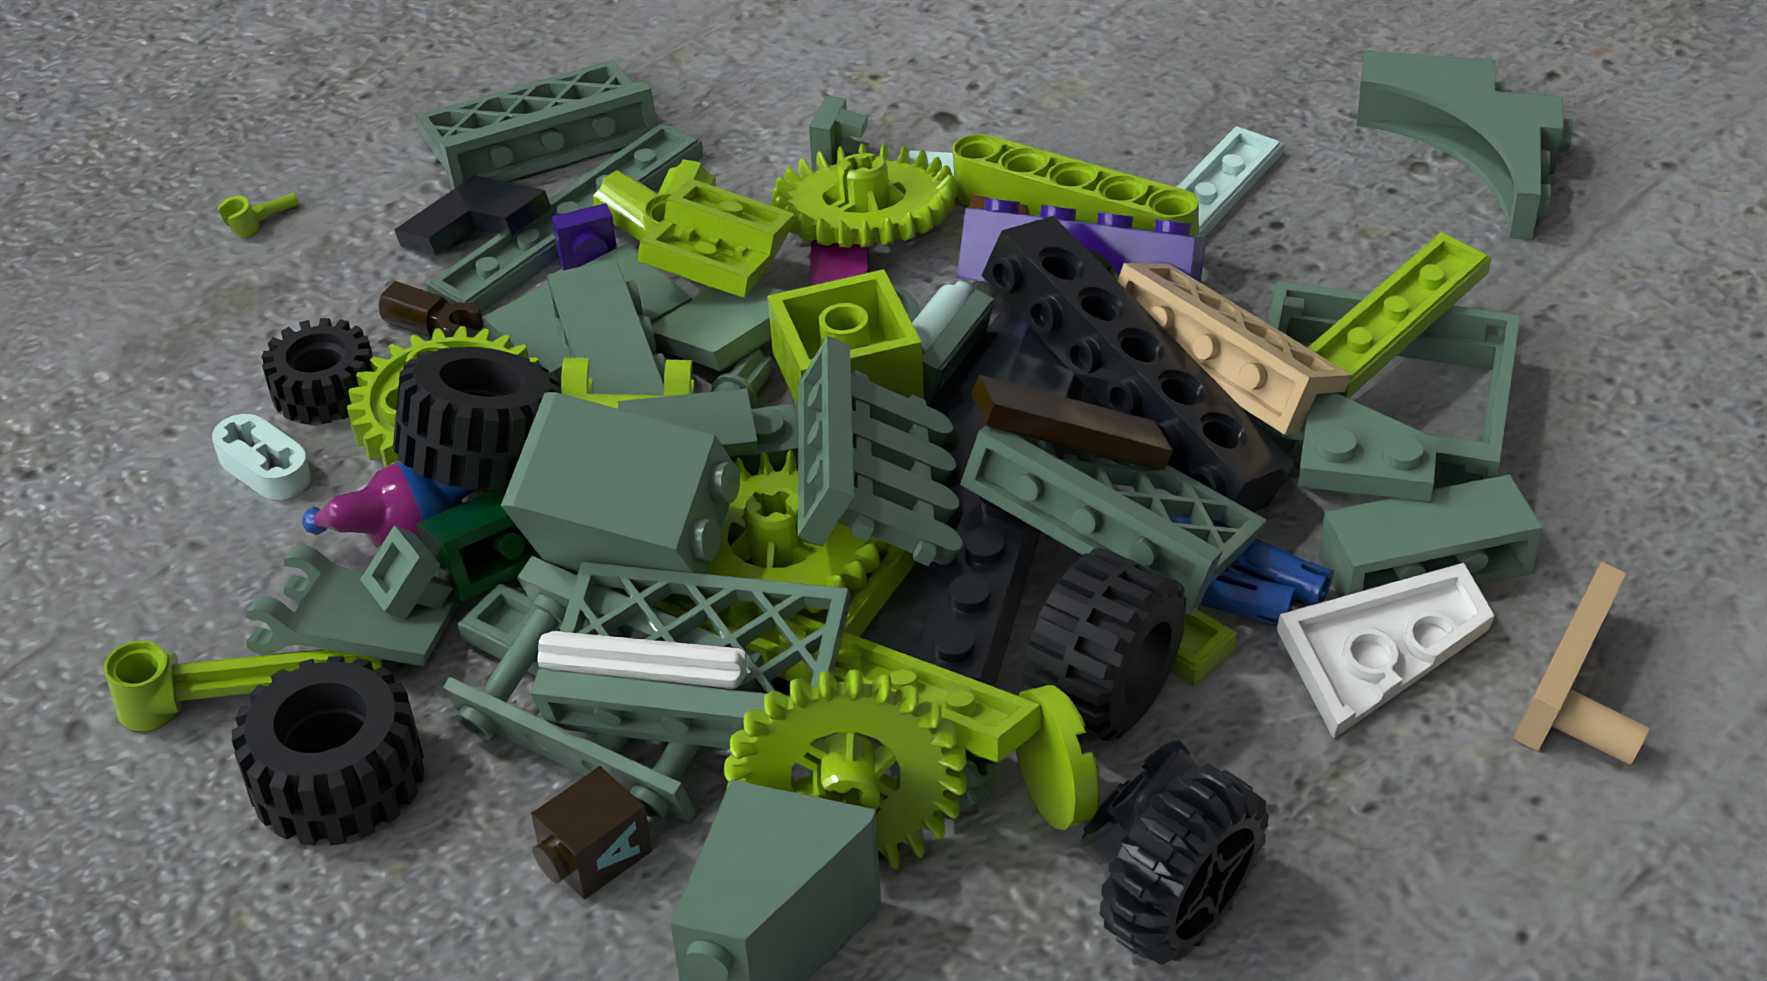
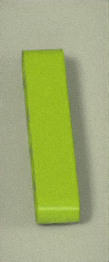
[952,134,1199,236]

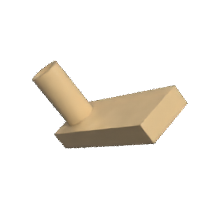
[1512,561,1650,765]

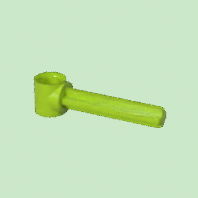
[104,640,382,731]

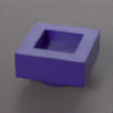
[551,203,617,271]

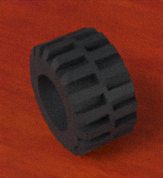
[393,347,562,490]
[1023,547,1186,741]
[232,656,425,846]

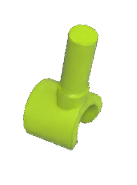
[218,193,299,238]

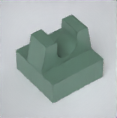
[809,96,869,171]
[360,525,453,619]

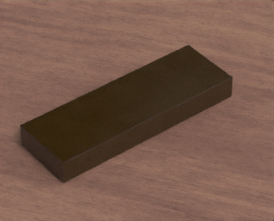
[971,374,1173,471]

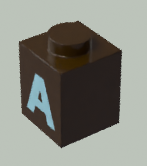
[531,766,652,900]

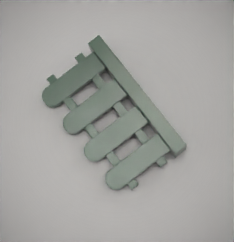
[798,336,963,566]

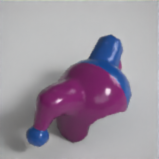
[302,461,474,547]

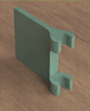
[246,545,461,666]

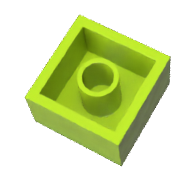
[767,269,924,408]

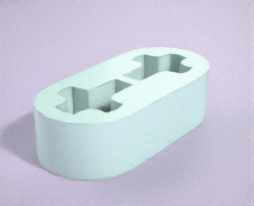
[212,414,312,501]

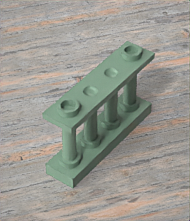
[442,556,775,825]

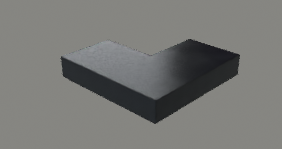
[394,175,551,255]

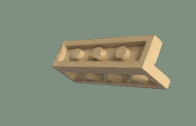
[1117,263,1352,435]

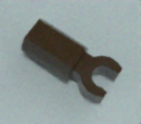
[379,281,484,338]

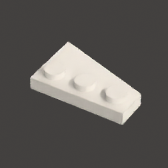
[1276,563,1495,739]

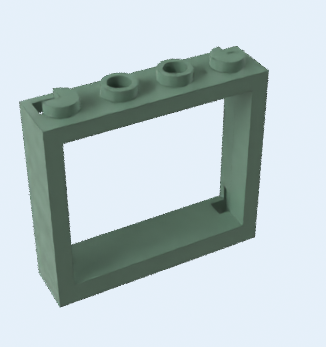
[1244,280,1521,490]

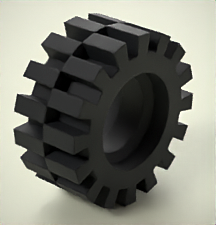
[261,318,373,425]

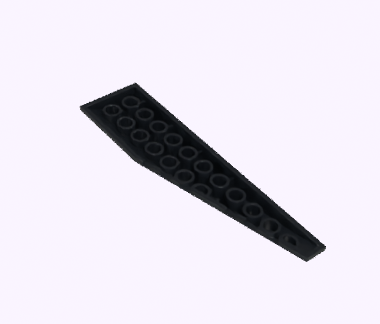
[782,249,1116,696]

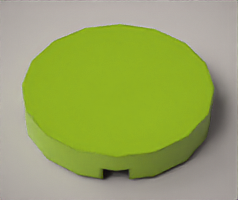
[1015,685,1100,830]

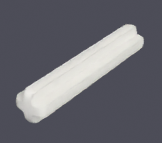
[538,631,747,689]

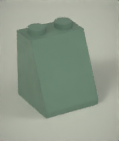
[501,392,740,575]
[670,780,881,981]

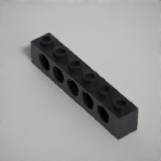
[981,215,1295,525]

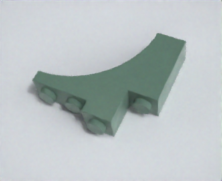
[1356,51,1573,240]

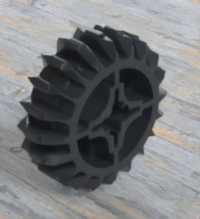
[1099,763,1269,965]

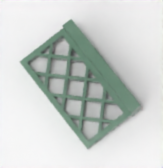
[415,60,658,190]
[960,425,1267,616]
[530,562,851,749]

